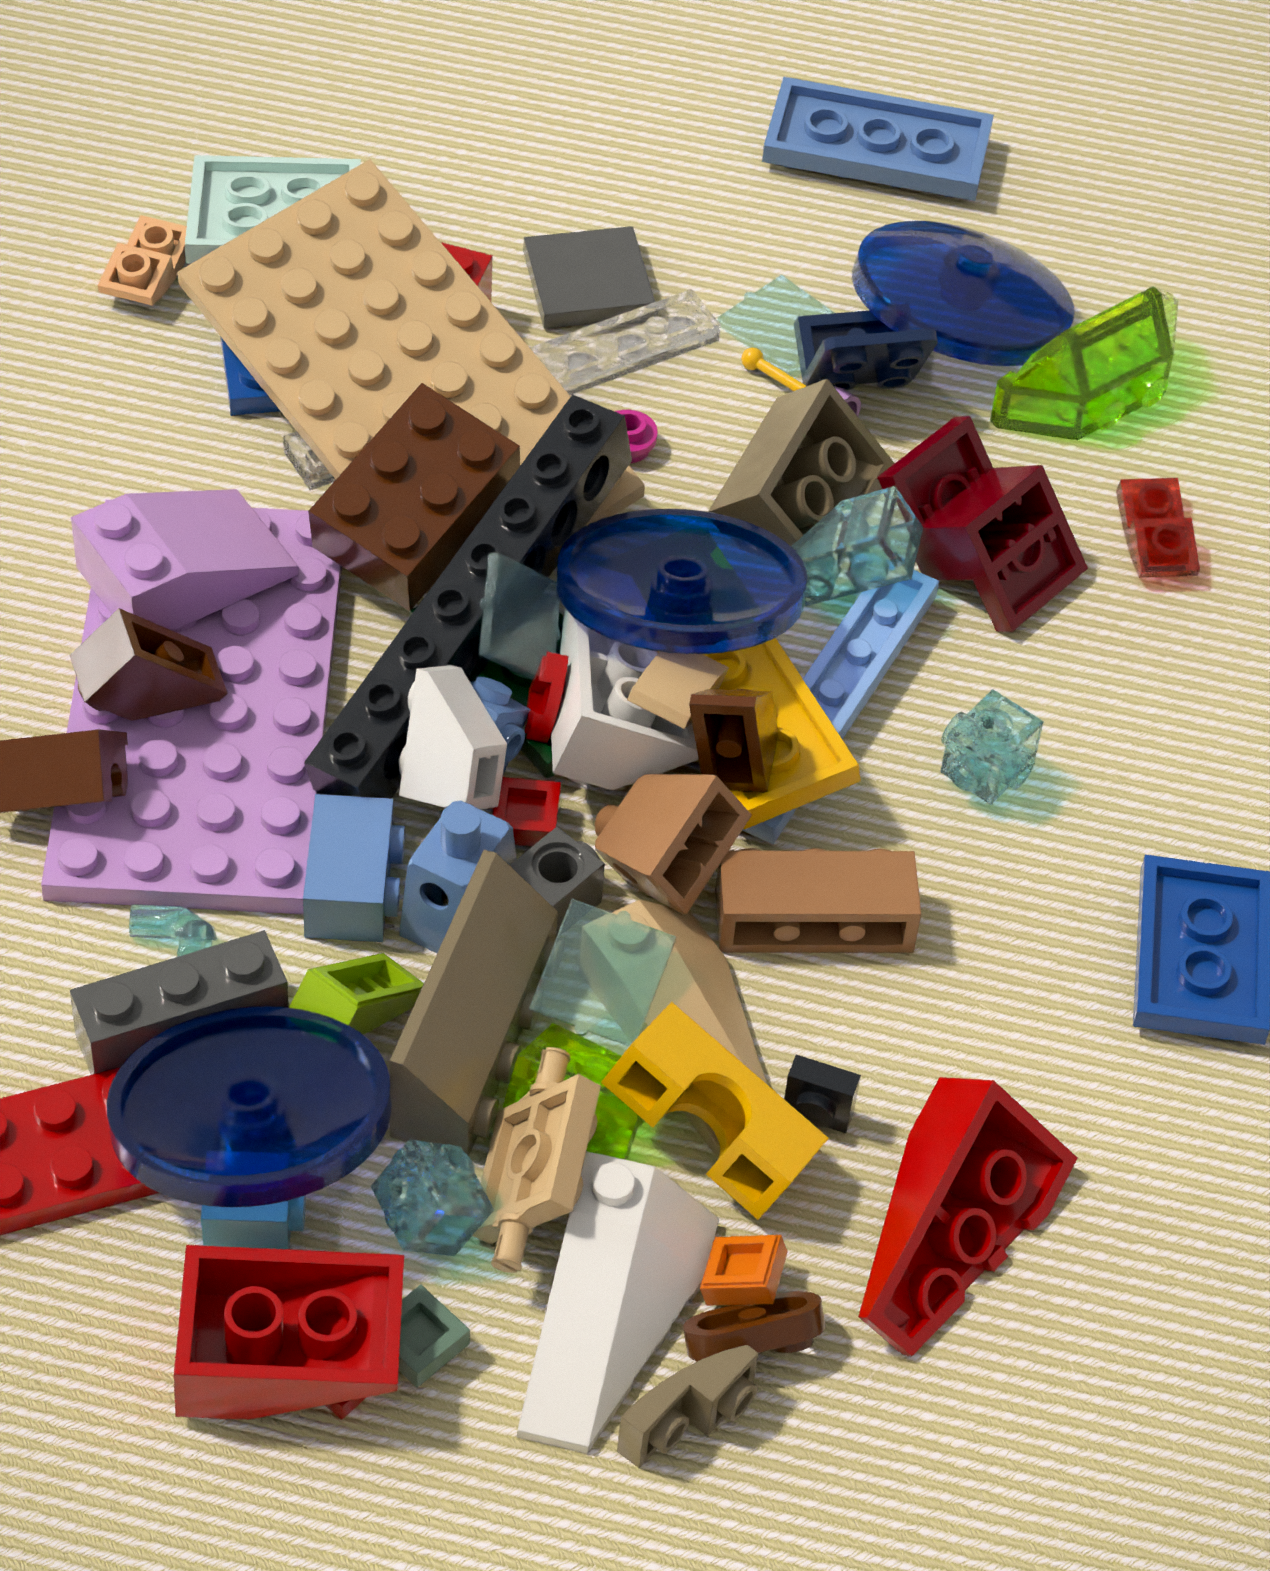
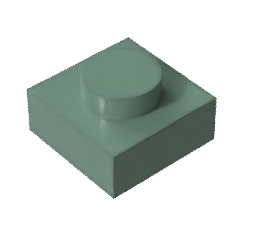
[399,1284,470,1388]

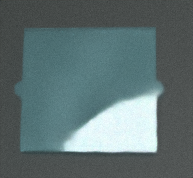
[717,275,834,375]
[479,553,561,680]
[529,899,677,1047]

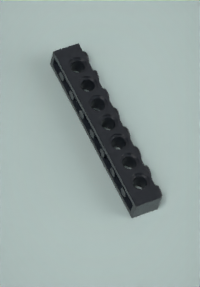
[304,394,632,799]

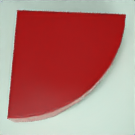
[524,651,569,743]

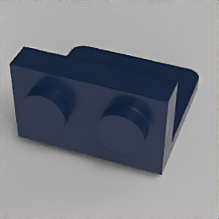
[793,307,938,391]

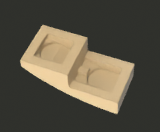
[627,640,729,729]

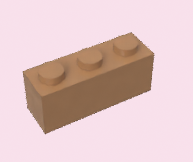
[715,848,921,953]

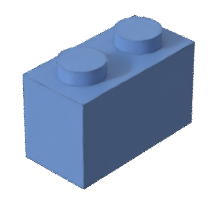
[303,794,405,942]

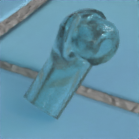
[129,904,217,956]

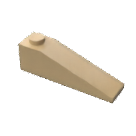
[579,900,767,1158]

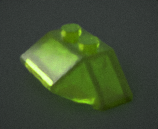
[990,286,1179,440]

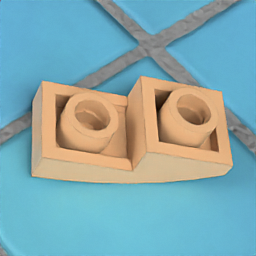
[97,215,187,306]

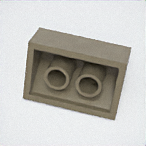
[708,379,894,583]

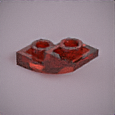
[1116,477,1200,578]

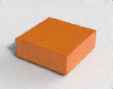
[700,1235,788,1306]

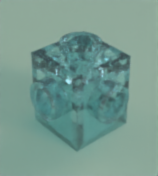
[940,689,1044,805]
[371,1139,494,1256]

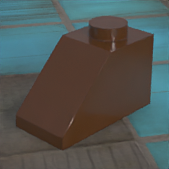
[69,608,228,721]
[689,689,778,793]

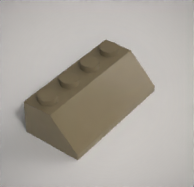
[389,850,565,1160]

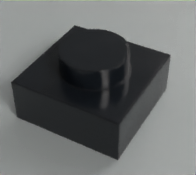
[784,1054,861,1133]

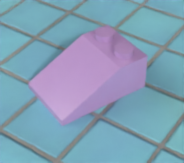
[71,489,299,631]

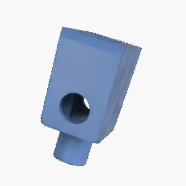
[399,800,517,953]

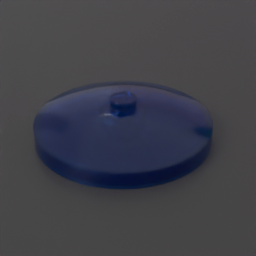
[852,221,1075,366]
[556,509,807,654]
[107,1007,392,1207]

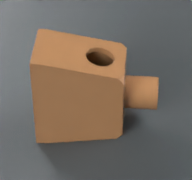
[595,774,752,914]

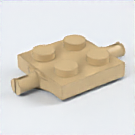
[468,1047,601,1273]

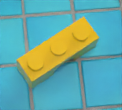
[601,1002,829,1220]

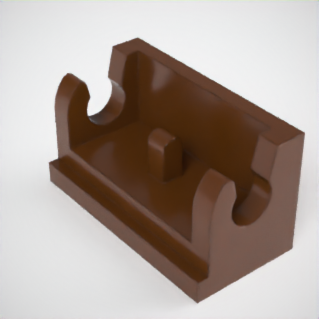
[0,729,128,814]

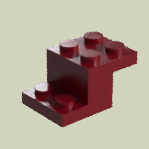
[877,416,1088,632]

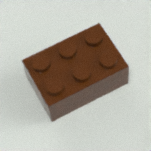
[308,383,520,612]

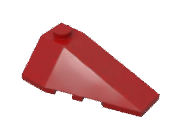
[858,1077,1078,1356]

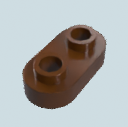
[683,1291,826,1361]

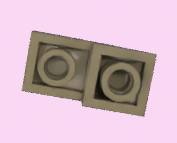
[617,1345,758,1468]

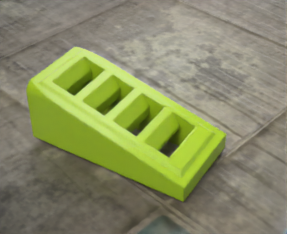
[289,953,424,1047]

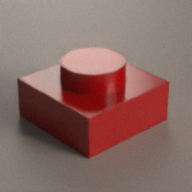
[492,777,561,846]

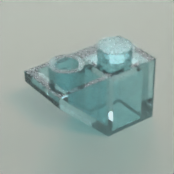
[777,486,923,606]

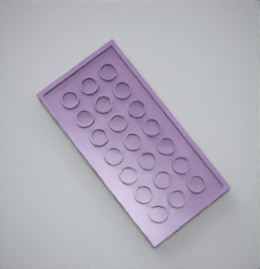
[41,499,342,914]

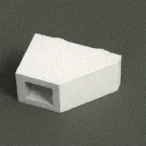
[399,665,507,810]

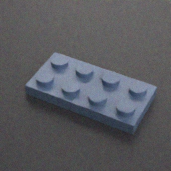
[762,76,994,201]

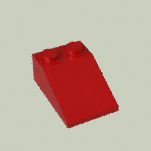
[174,1245,404,1420]

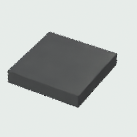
[523,226,656,329]

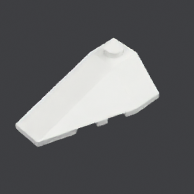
[551,565,698,790]
[517,1151,719,1454]

